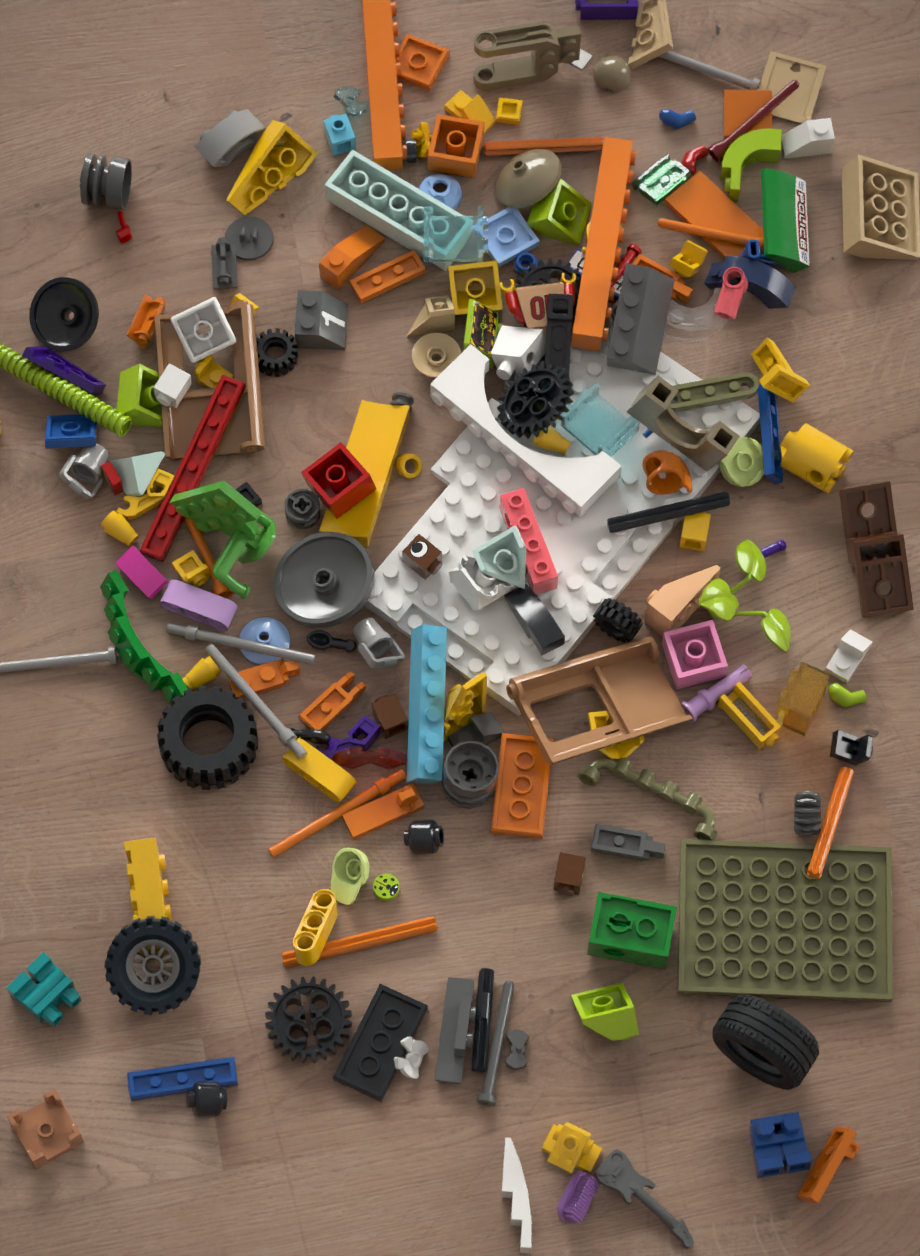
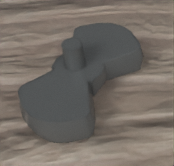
[505,1029,529,1070]

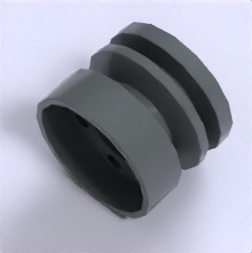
[80,153,132,210]
[441,741,499,809]

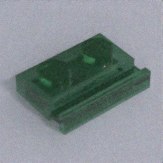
[632,155,692,205]

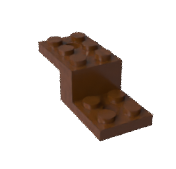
[839,481,914,618]

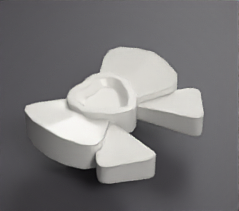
[394,1037,429,1078]

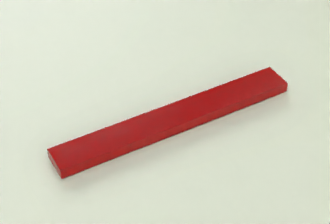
[140,375,246,562]

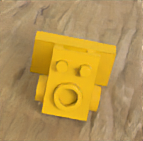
[541,1122,602,1174]

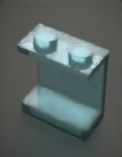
[424,206,488,262]
[561,382,640,457]

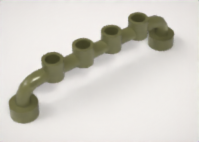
[577,758,717,840]

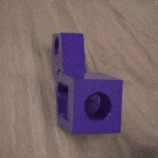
[315,715,382,762]

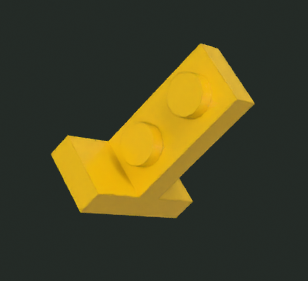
[750,338,810,403]

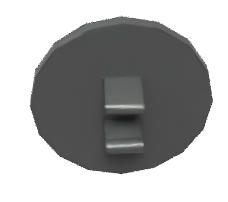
[225,216,273,260]

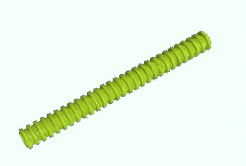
[0,343,132,437]

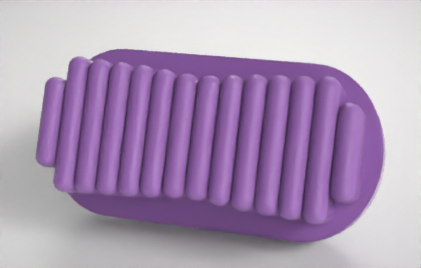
[557,1171,600,1223]

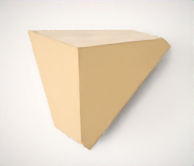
[406,295,455,337]

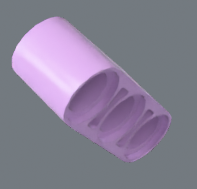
[160,580,238,631]

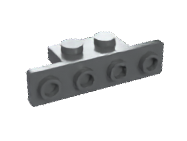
[435,977,476,1084]

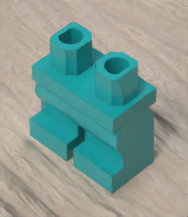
[6,952,81,1027]

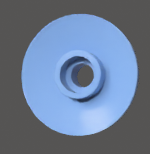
[239,617,290,665]

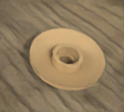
[412,333,461,378]

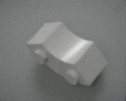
[196,109,266,167]

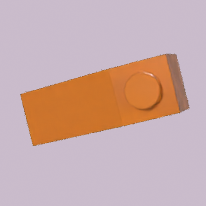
[319,225,385,290]

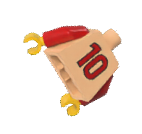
[500,273,576,336]

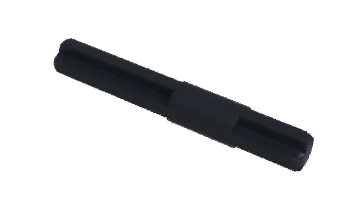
[471,968,494,1073]

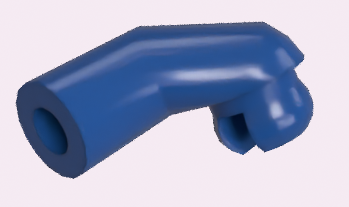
[659,109,696,129]

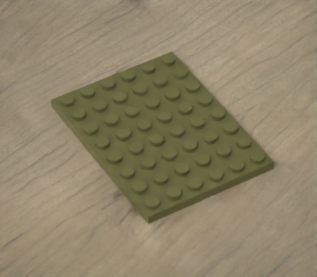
[678,839,893,1002]

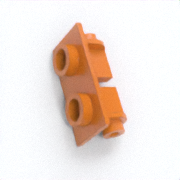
[126,294,166,349]

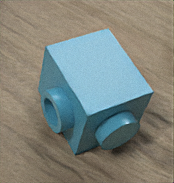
[323,114,356,156]

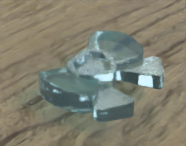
[334,87,369,117]

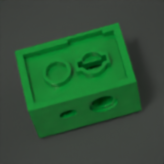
[587,892,677,970]

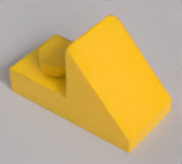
[444,90,496,133]

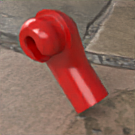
[680,145,708,175]

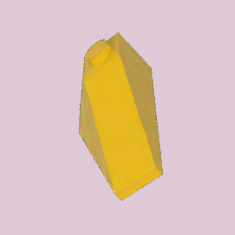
[226,120,318,215]
[443,672,487,742]

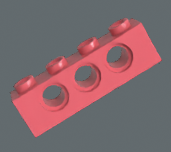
[499,488,558,595]

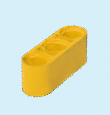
[281,738,357,803]
[293,889,338,966]

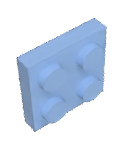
[473,208,540,268]

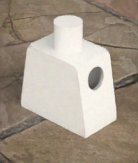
[491,325,546,380]

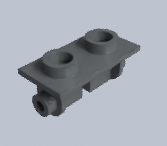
[211,238,237,290]

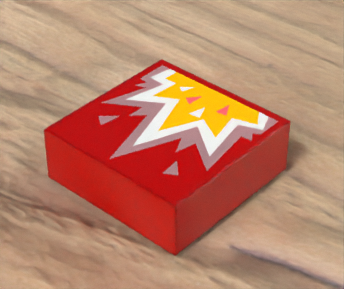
[101,462,123,496]

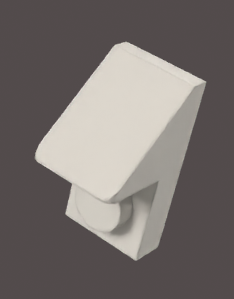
[825,629,872,684]

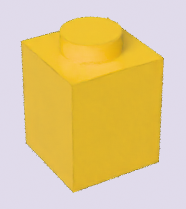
[680,512,711,552]

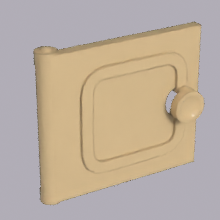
[758,51,827,123]

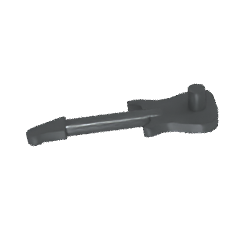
[595,1149,694,1249]

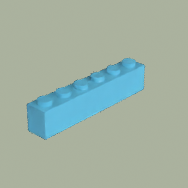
[406,624,447,785]

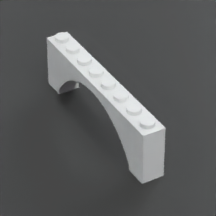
[430,344,621,517]

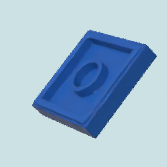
[45,414,98,449]

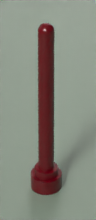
[707,80,799,163]

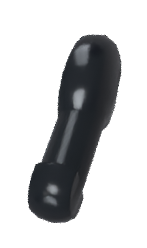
[306,630,356,652]
[290,728,331,745]

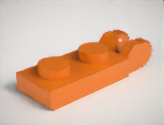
[298,672,367,731]

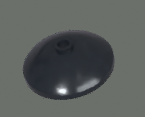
[29,277,99,351]

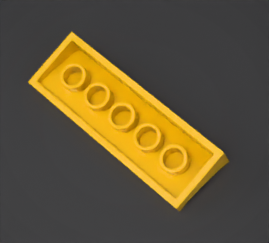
[319,400,410,547]

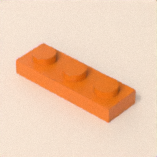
[349,250,426,304]

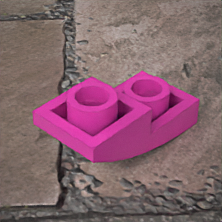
[115,545,169,599]

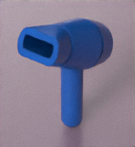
[739,239,783,267]

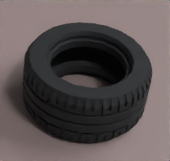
[712,994,819,1090]

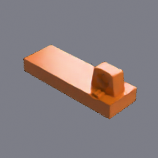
[342,783,424,841]
[797,1127,860,1203]

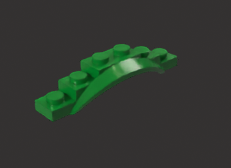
[100,570,188,707]

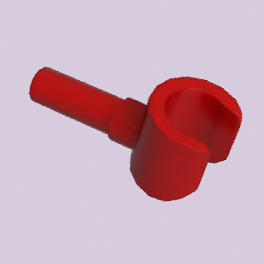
[115,211,132,244]

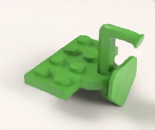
[169,481,276,599]

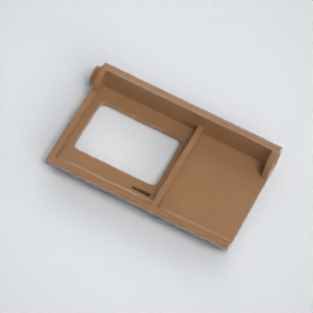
[154,300,265,460]
[506,636,693,765]

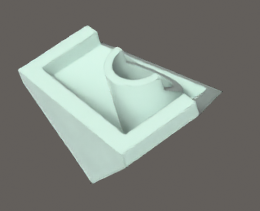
[108,451,165,496]
[472,526,526,589]

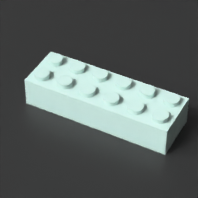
[325,150,473,271]

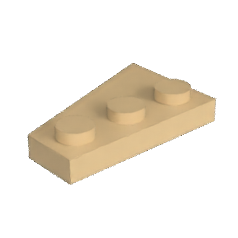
[628,0,673,69]

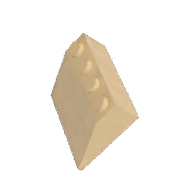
[842,154,920,260]

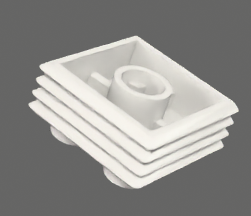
[171,297,236,363]

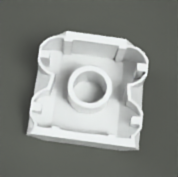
[449,555,518,611]

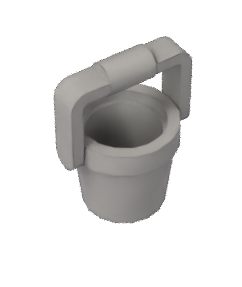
[59,443,109,499]
[353,618,405,668]

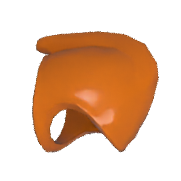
[643,450,692,495]

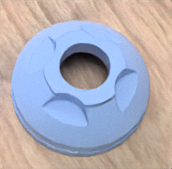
[419,174,462,210]

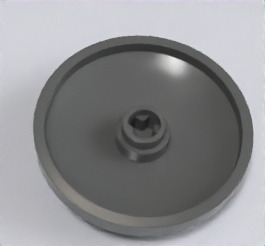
[274,532,374,628]

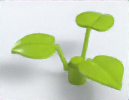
[698,539,791,652]

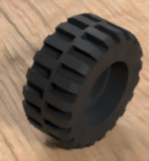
[157,686,258,790]

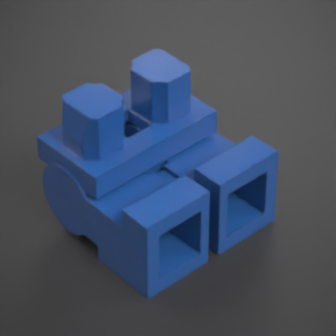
[749,1112,812,1178]

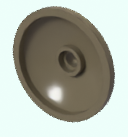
[495,149,562,209]

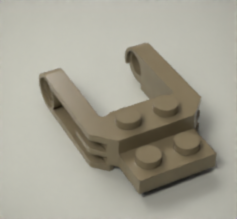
[473,21,581,90]

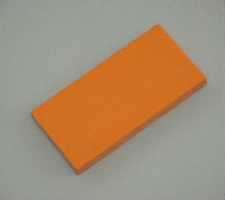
[665,171,763,260]
[491,733,553,839]

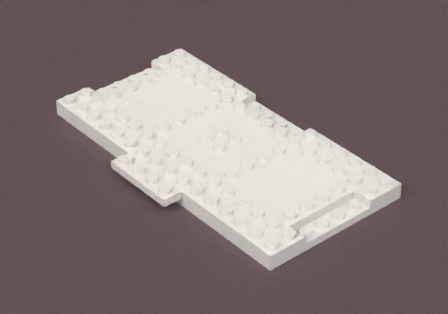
[364,316,760,717]

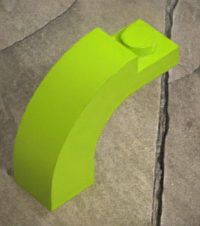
[720,129,782,202]

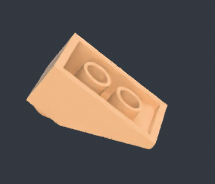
[645,565,721,637]

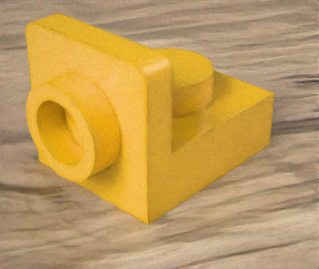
[195,355,235,389]

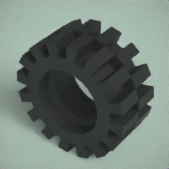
[256,328,298,377]
[593,598,643,643]

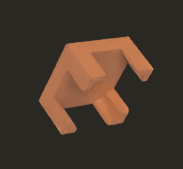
[7,1089,84,1170]

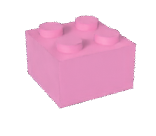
[662,620,728,690]

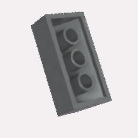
[607,263,675,375]

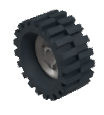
[105,916,201,1015]

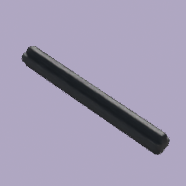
[607,491,730,533]

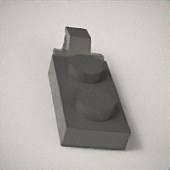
[591,824,665,860]

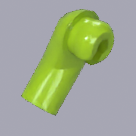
[828,683,867,707]

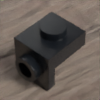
[830,730,873,766]

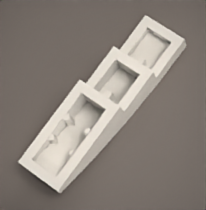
[501,1137,531,1254]

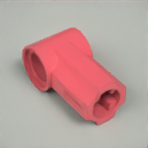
[714,267,748,320]

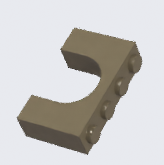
[627,375,740,471]

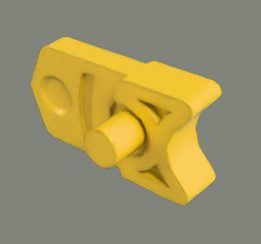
[411,122,432,158]

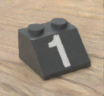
[294,290,348,350]

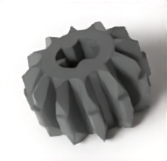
[794,791,821,836]

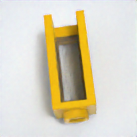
[717,681,781,750]

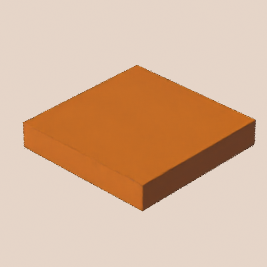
[395,34,450,91]
[723,90,772,138]

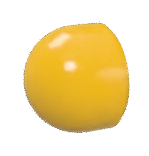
[396,453,422,479]

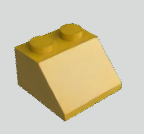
[448,260,503,315]

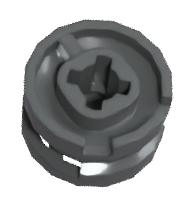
[285,489,320,529]

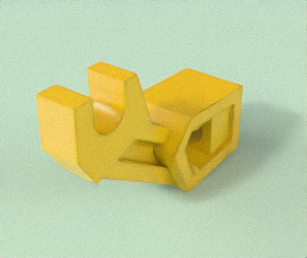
[116,468,175,520]

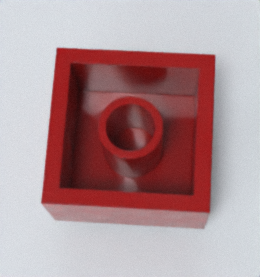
[301,442,376,519]

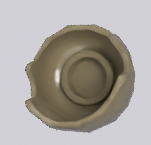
[593,56,631,93]

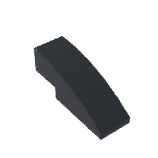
[504,584,565,655]

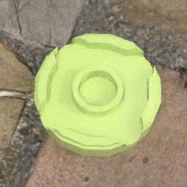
[719,437,764,487]

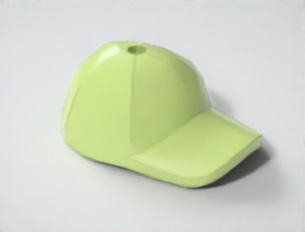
[330,847,370,905]

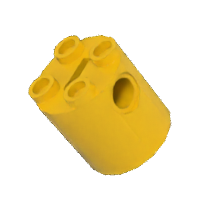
[780,423,854,494]

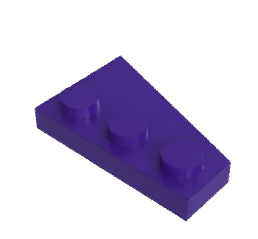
[22,347,106,395]

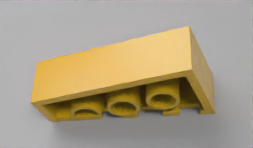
[124,838,172,956]

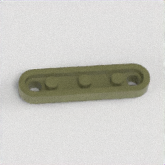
[670,372,759,413]

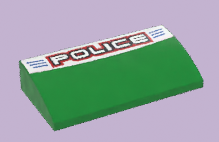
[761,168,810,273]

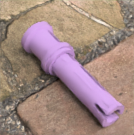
[681,665,752,723]

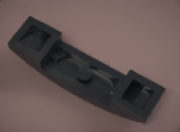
[545,293,574,376]

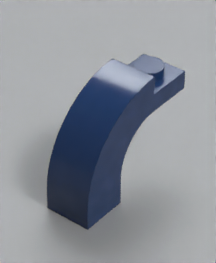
[704,256,796,309]

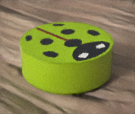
[373,874,400,902]

